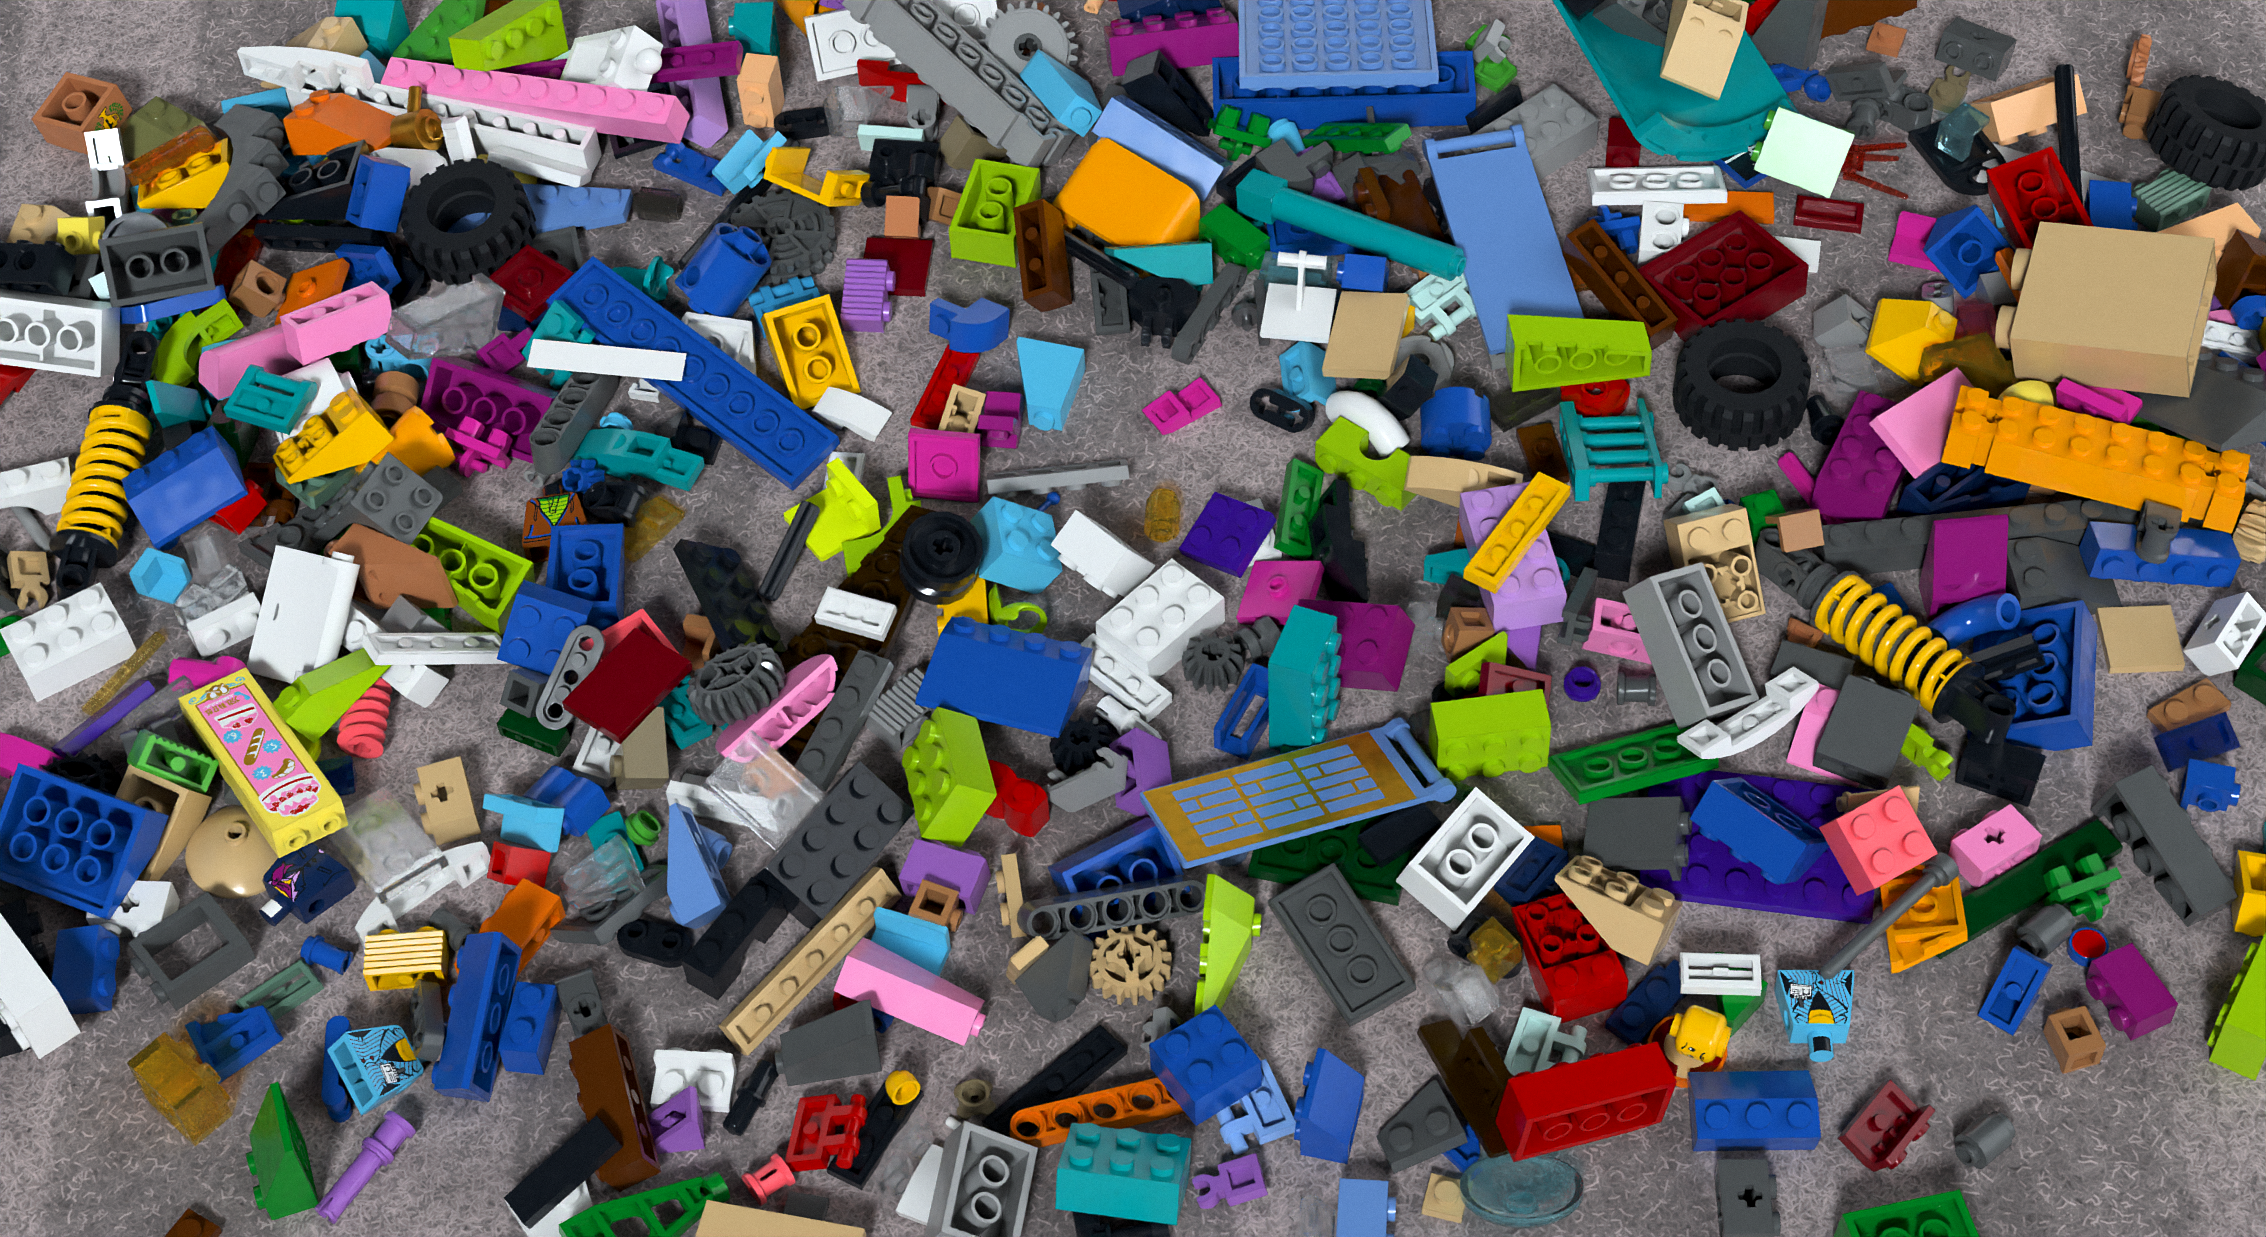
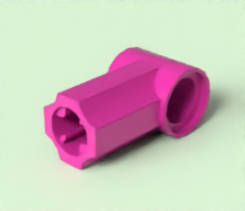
[168,656,248,692]

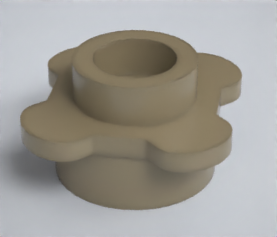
[954,1079,996,1120]

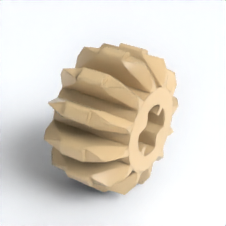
[2232,499,2266,564]

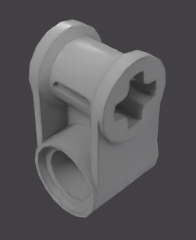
[906,85,941,143]

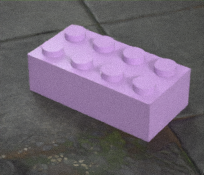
[1459,482,1567,633]

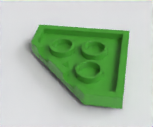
[392,0,486,64]

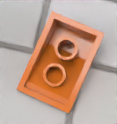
[283,90,396,156]

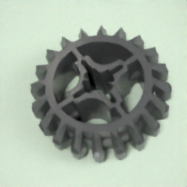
[686,642,787,727]

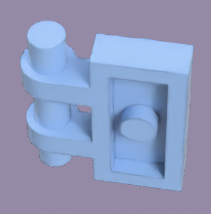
[1216,1059,1296,1155]

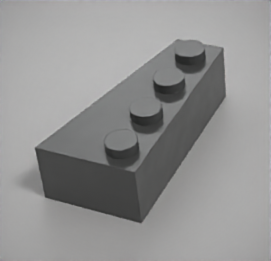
[2090,765,2238,927]

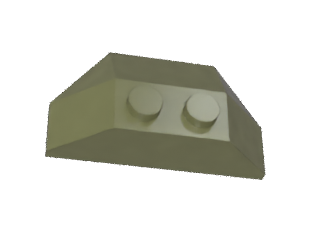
[120,96,220,172]

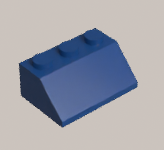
[121,425,248,549]
[1690,777,1829,885]
[1048,817,1191,941]
[1687,1070,1821,1151]

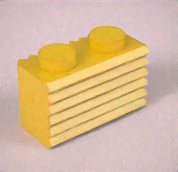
[363,926,449,991]

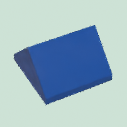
[1923,204,2015,299]

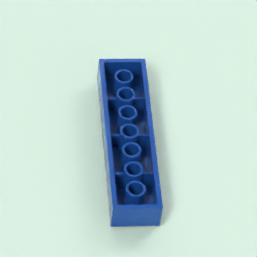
[1212,51,1476,130]

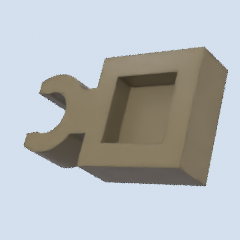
[1927,65,1971,115]

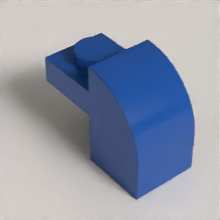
[929,297,1010,353]

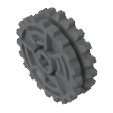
[730,190,837,287]

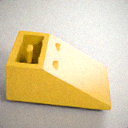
[272,387,394,484]

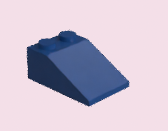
[545,523,625,631]

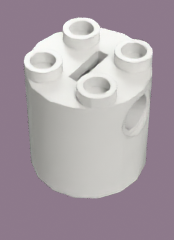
[258,358,359,444]

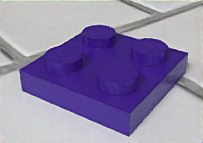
[1179,492,1277,578]

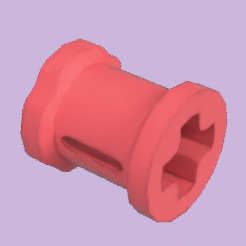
[741,1153,796,1206]

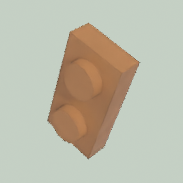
[2147,678,2232,742]

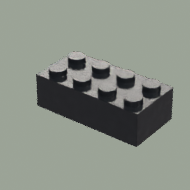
[754,761,915,929]

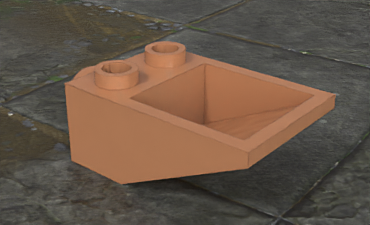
[324,523,458,609]

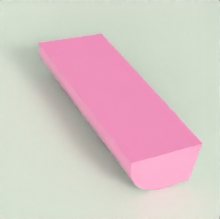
[199,323,324,400]

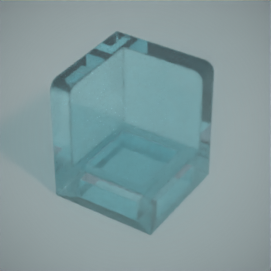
[1935,102,1990,162]

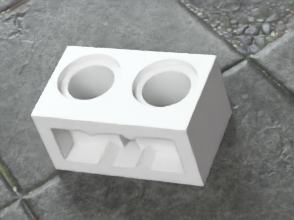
[1637,201,1689,269]

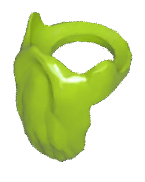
[987,584,1048,634]

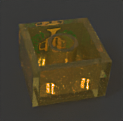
[127,1032,232,1146]

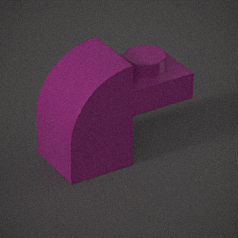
[978,391,1025,449]

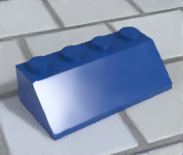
[432,931,522,1102]

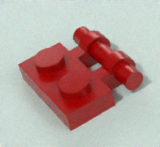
[785,1094,868,1172]

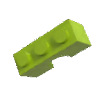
[1315,416,1417,511]

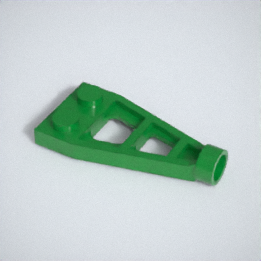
[559,1171,730,1237]

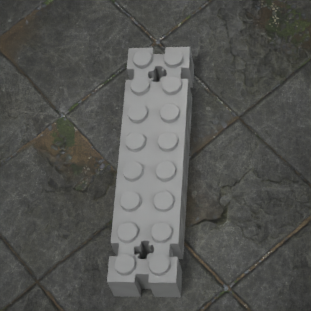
[842,0,1077,168]

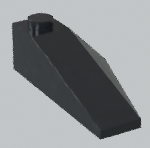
[251,140,370,220]

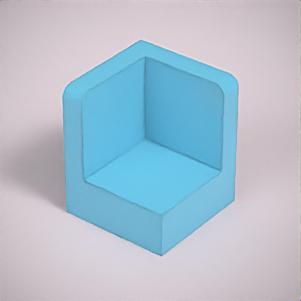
[129,547,192,604]

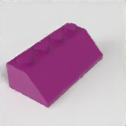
[420,356,559,464]

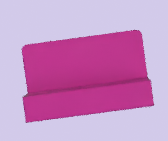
[1888,211,1941,273]
[2056,378,2143,425]

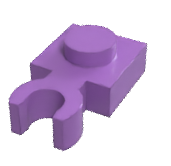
[1192,1153,1268,1209]

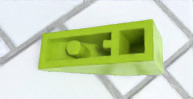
[272,648,391,744]

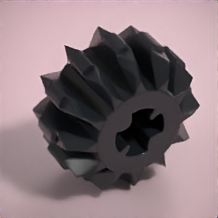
[1049,714,1113,776]

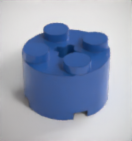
[1420,387,1492,461]

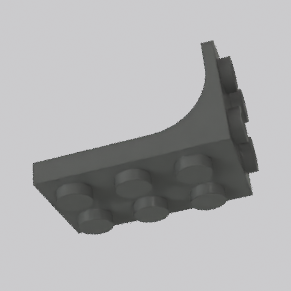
[310,452,443,548]

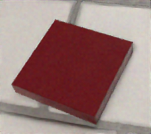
[863,237,934,297]
[480,244,574,322]

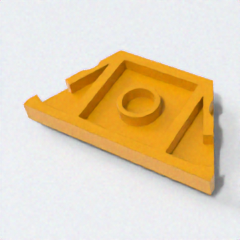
[1879,864,1968,974]

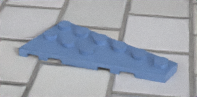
[446,183,634,234]

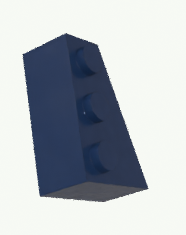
[1896,462,2031,517]

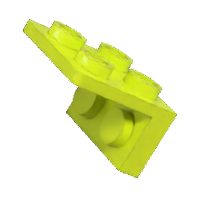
[783,458,881,562]

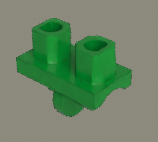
[1207,103,1272,162]
[2042,853,2122,922]

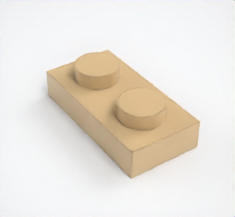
[995,853,1027,938]

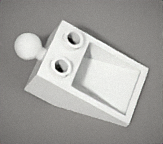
[560,25,664,92]

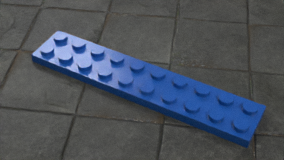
[546,256,840,491]

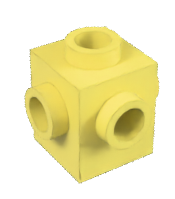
[56,216,105,256]

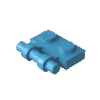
[747,276,821,338]

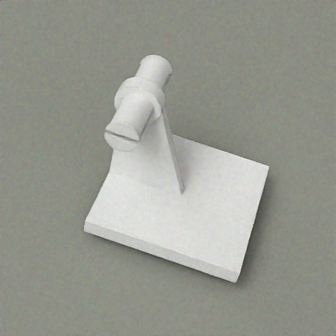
[1260,250,1337,344]

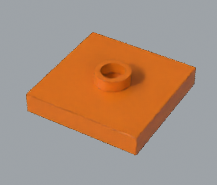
[274,258,350,325]

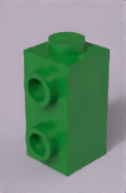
[1199,203,1270,275]

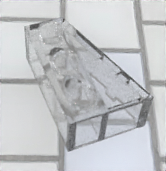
[385,272,506,360]

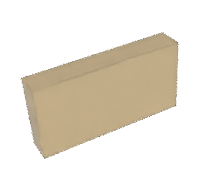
[1006,935,1049,985]

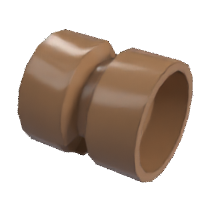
[370,371,420,430]

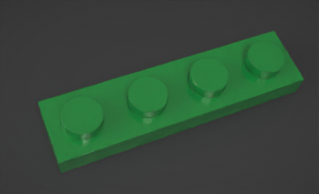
[1302,122,1412,154]

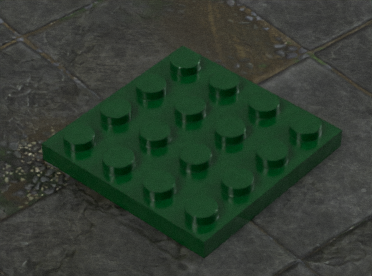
[1248,746,1429,906]

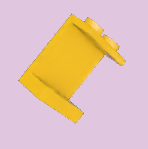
[763,147,870,207]

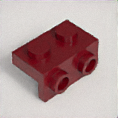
[1838,1079,1935,1172]

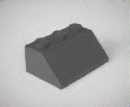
[98,222,216,308]

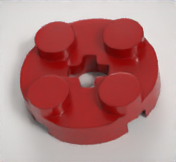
[1559,379,1630,418]

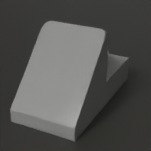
[378,595,452,667]

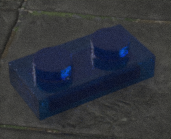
[2153,712,2241,773]

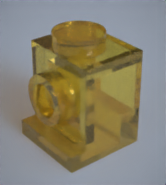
[1467,916,1523,985]

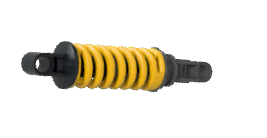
[1754,528,2017,745]

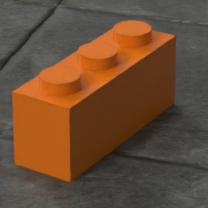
[454,878,566,978]

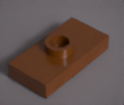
[1516,423,1570,483]

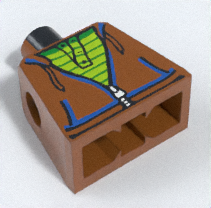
[522,483,588,563]

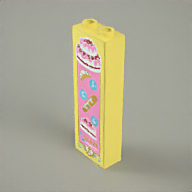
[178,668,348,858]

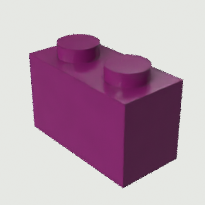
[2086,943,2178,1041]

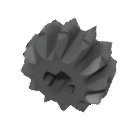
[1182,631,1244,694]

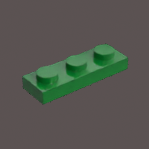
[1274,458,1324,561]

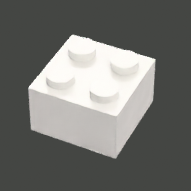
[1051,510,1155,599]

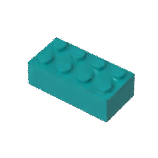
[1268,605,1342,751]

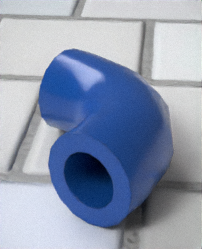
[1926,593,2021,651]

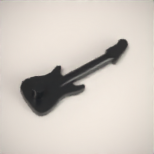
[377,230,428,309]

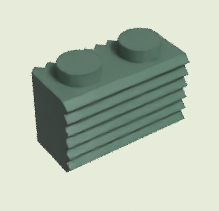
[2131,168,2211,233]

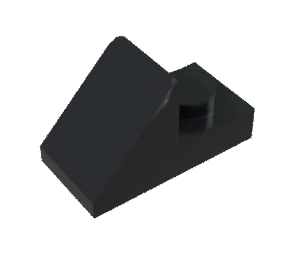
[654,411,723,465]

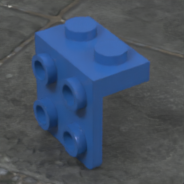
[335,244,402,295]

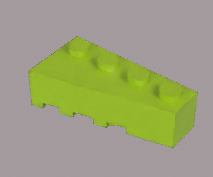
[1505,314,1652,392]
[410,516,535,637]

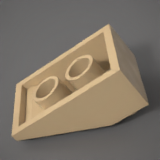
[260,17,368,89]
[116,764,212,881]

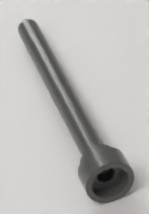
[1820,852,1959,980]

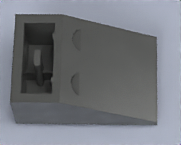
[1592,0,1673,48]

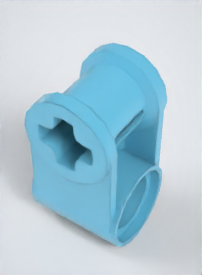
[365,335,435,381]

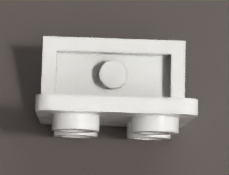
[175,578,261,659]

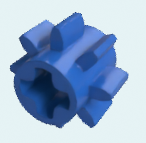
[562,459,605,501]

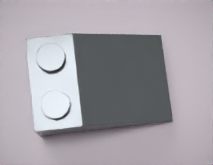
[2006,537,2122,615]

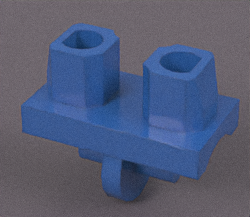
[1587,204,1641,255]

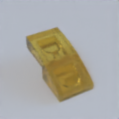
[624,496,685,562]

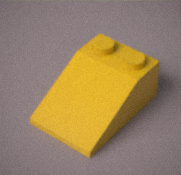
[137,137,233,209]
[761,294,861,410]

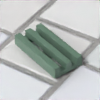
[236,959,324,1021]

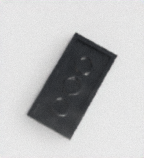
[673,539,786,658]

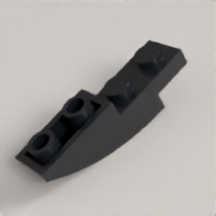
[1308,479,1370,603]

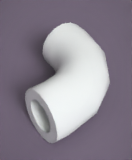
[1325,391,1410,457]

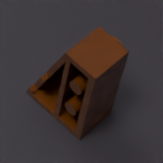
[2214,229,2266,310]

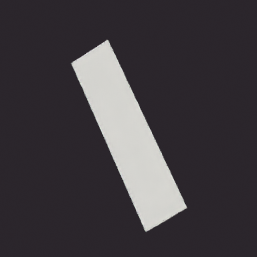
[527,339,687,381]

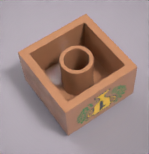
[31,72,133,155]

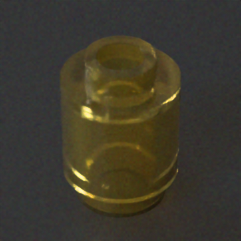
[1144,489,1181,543]

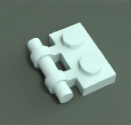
[1405,273,1476,342]
[1504,1007,1587,1076]

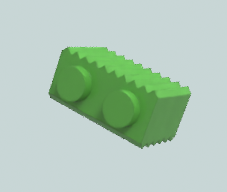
[127,729,219,794]

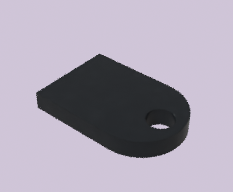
[1908,112,2006,196]

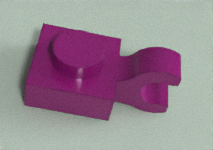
[476,327,534,374]

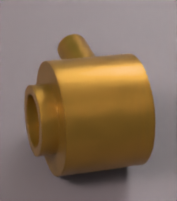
[390,86,444,150]

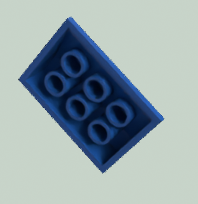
[1967,600,2097,751]
[915,616,1093,738]
[0,763,169,920]

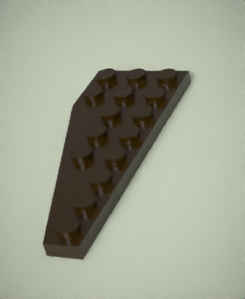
[779,505,938,766]

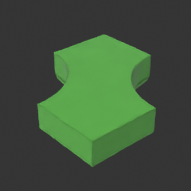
[1465,24,1517,94]

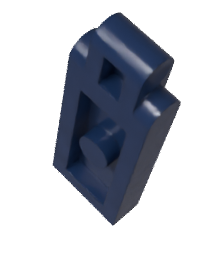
[1604,959,1687,1045]

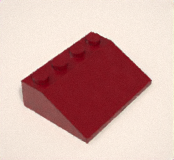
[1637,210,1809,342]

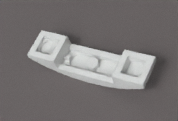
[1677,666,1819,759]
[355,841,491,950]

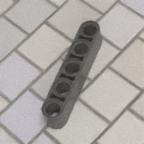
[529,371,619,475]
[1017,875,1206,941]

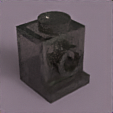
[1431,573,1485,622]

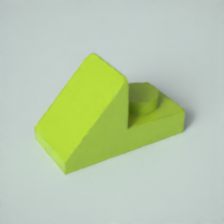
[1445,631,1508,698]

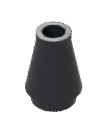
[1806,395,1845,445]

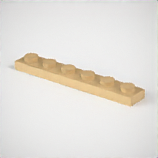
[719,867,902,1056]

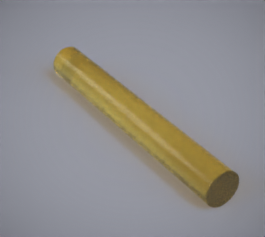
[82,631,166,716]

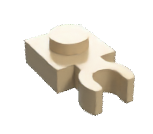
[7,551,50,609]

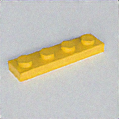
[1463,472,1571,594]

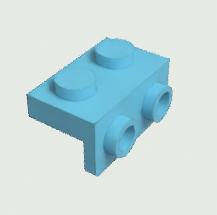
[712,129,787,195]

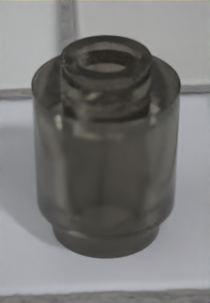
[632,186,684,223]

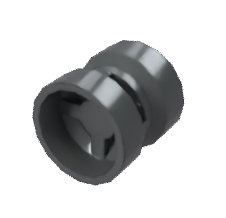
[1233,616,1281,664]

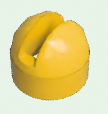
[885,1070,920,1105]

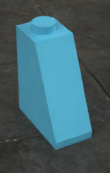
[1019,49,1103,137]
[1016,336,1086,431]

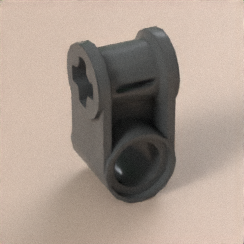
[1873,83,1933,133]
[2135,499,2182,564]
[553,967,608,1038]

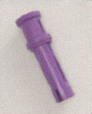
[314,1110,416,1224]

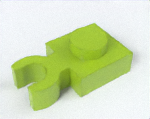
[1900,723,1954,782]

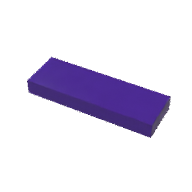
[51,680,156,758]

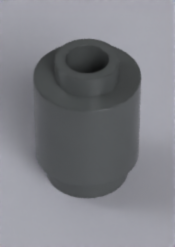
[2016,903,2075,959]
[1954,1111,2015,1169]

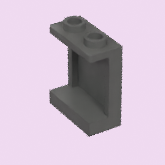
[1813,674,1920,790]
[1582,796,1692,881]

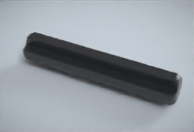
[758,501,820,601]

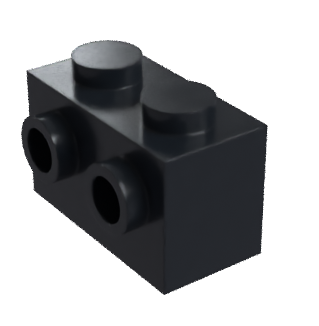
[868,139,942,187]

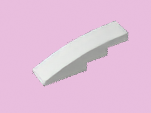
[237,46,375,92]

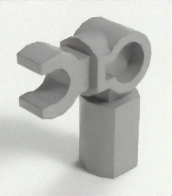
[1662,463,1719,525]

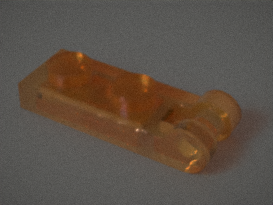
[122,125,215,186]

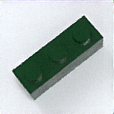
[497,708,571,757]

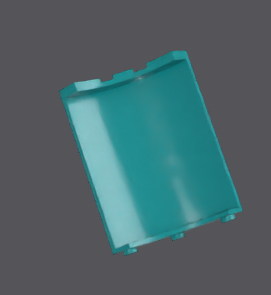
[1552,0,1799,162]

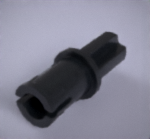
[723,1059,779,1136]

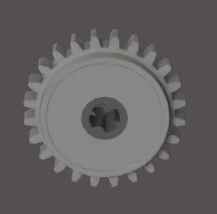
[977,1,1078,93]

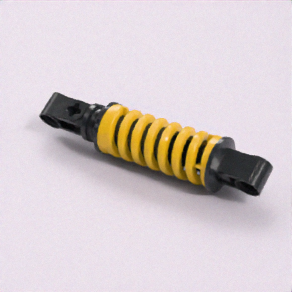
[49,331,158,601]

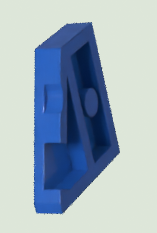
[185,1005,284,1084]

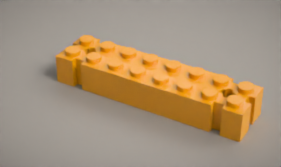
[1941,385,2251,534]

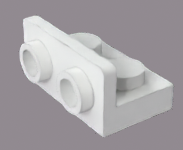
[650,1047,737,1113]

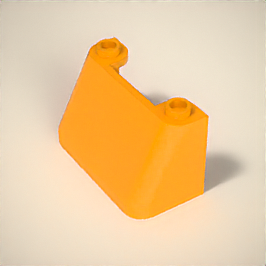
[1051,137,1200,279]

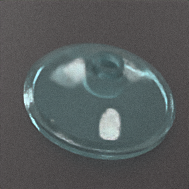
[1460,1154,1584,1229]

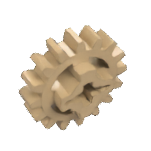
[1089,924,1172,1005]

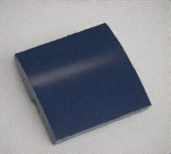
[1494,836,1568,929]

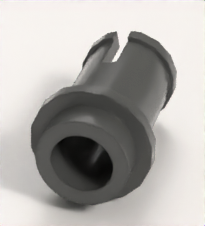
[428,907,476,951]

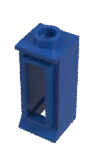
[1214,663,1269,761]

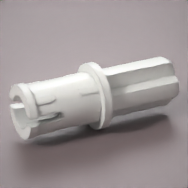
[1096,695,1162,739]

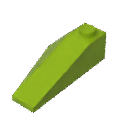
[1194,874,1262,1017]

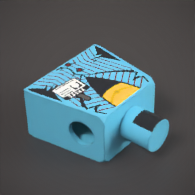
[1774,970,1854,1062]
[327,1025,427,1115]

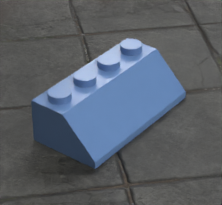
[1091,95,1234,202]

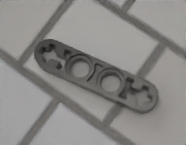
[1171,262,1247,365]

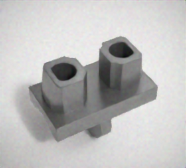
[1231,279,1269,346]

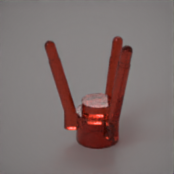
[1840,142,1909,199]

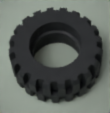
[2146,75,2266,191]
[400,158,537,288]
[1672,319,1811,451]

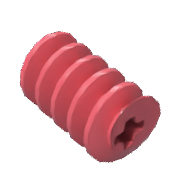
[337,677,393,759]

